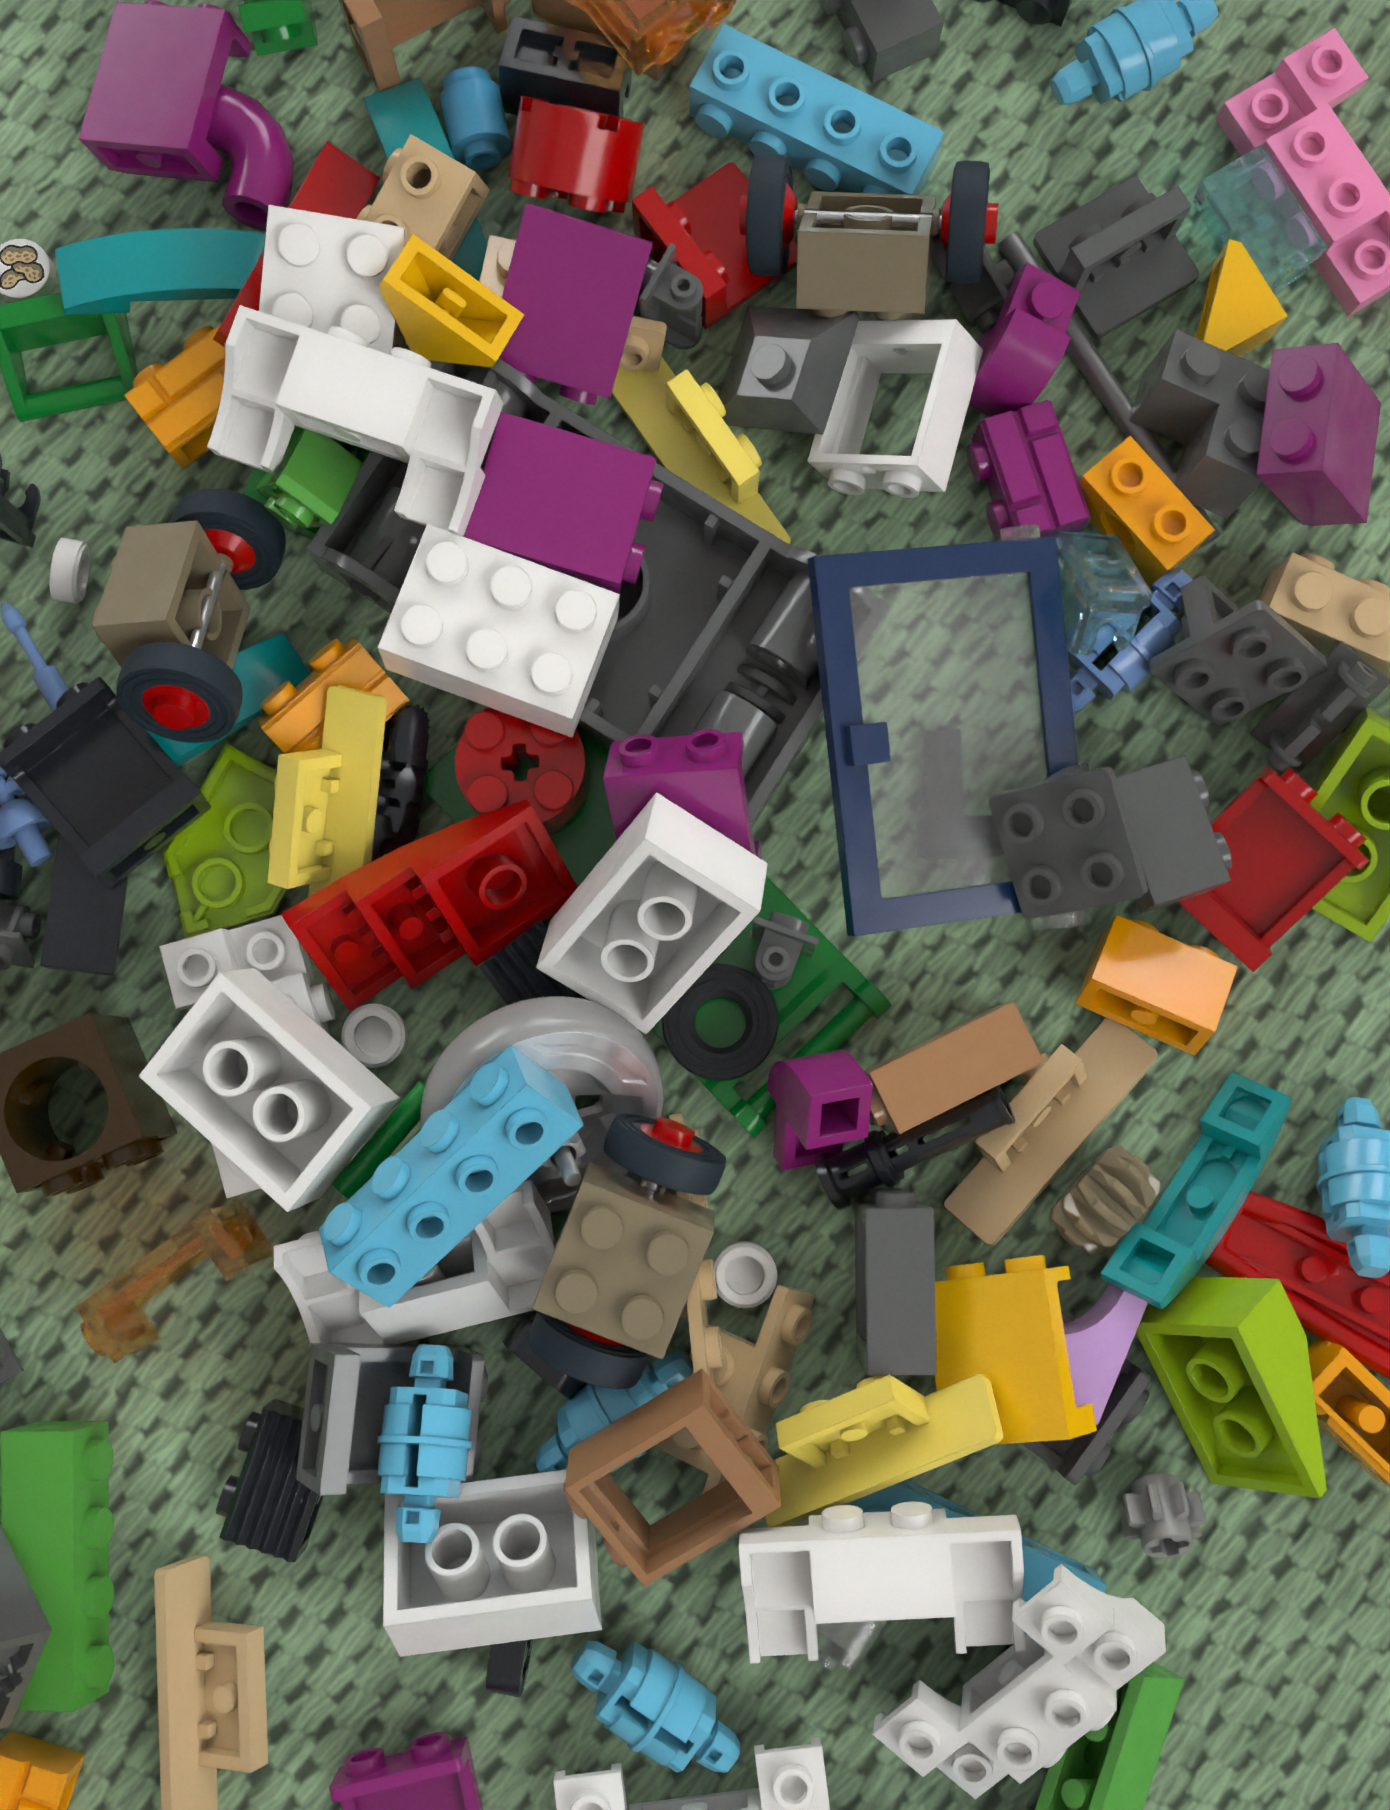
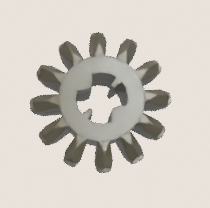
[1049,1146,1161,1257]

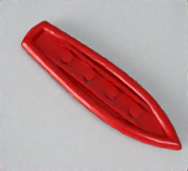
[1205,1190,1390,1380]

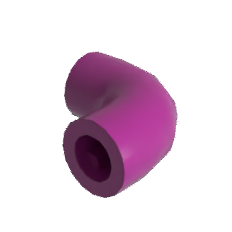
[206,84,294,231]

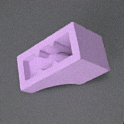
[1063,1283,1148,1425]

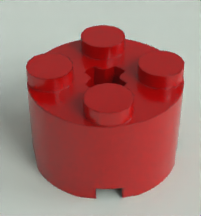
[508,96,645,213]
[455,707,591,835]

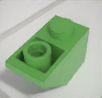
[255,427,363,530]

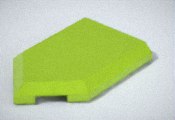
[163,743,289,938]

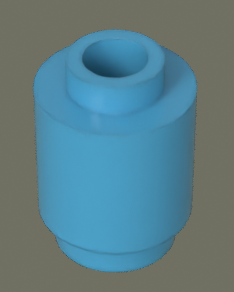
[439,66,511,170]

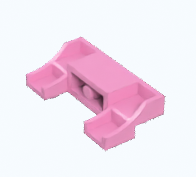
[1216,28,1390,316]

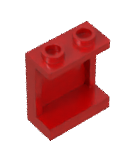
[1179,765,1369,972]

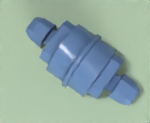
[1067,568,1193,714]

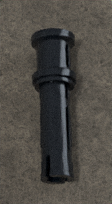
[815,1085,1016,1210]

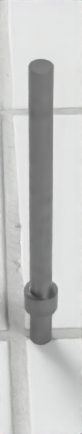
[998,231,1221,549]

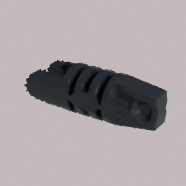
[371,704,430,862]

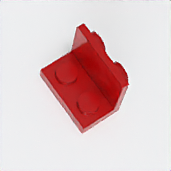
[632,162,797,330]

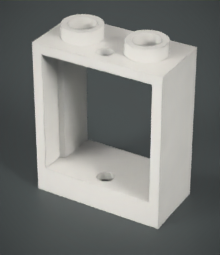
[807,319,983,498]

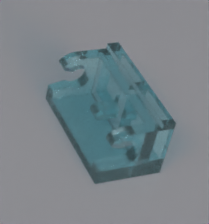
[1191,145,1327,293]
[1056,531,1153,655]

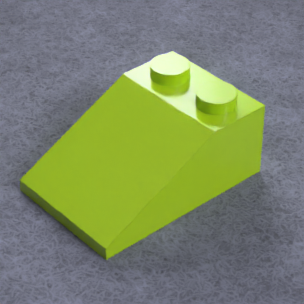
[1310,706,1390,942]
[1136,1276,1327,1499]

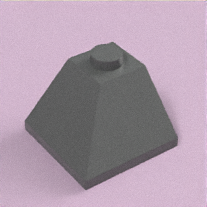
[719,306,860,435]

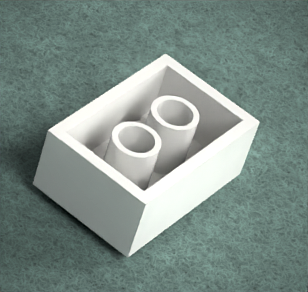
[259,205,405,355]
[378,523,620,737]
[536,793,768,1034]
[139,968,400,1212]
[383,1469,602,1657]

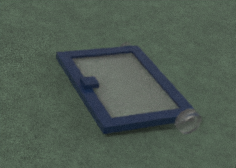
[807,524,1091,936]

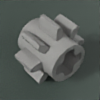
[1119,1473,1207,1558]

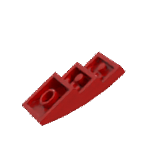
[281,799,578,1012]

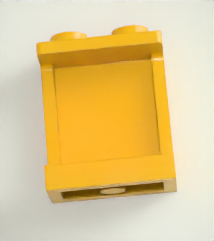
[934,1255,1097,1445]

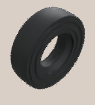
[662,964,778,1081]

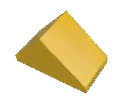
[379,234,524,368]
[1195,239,1288,357]

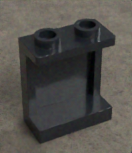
[0,677,212,890]

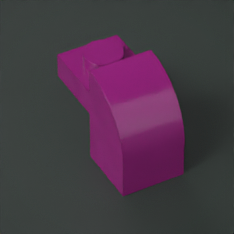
[969,262,1081,417]
[767,1050,873,1171]

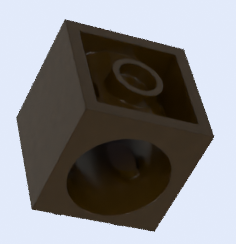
[0,1013,178,1198]

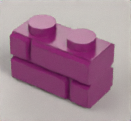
[967,400,1091,541]

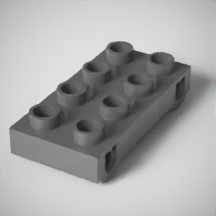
[306,358,889,828]

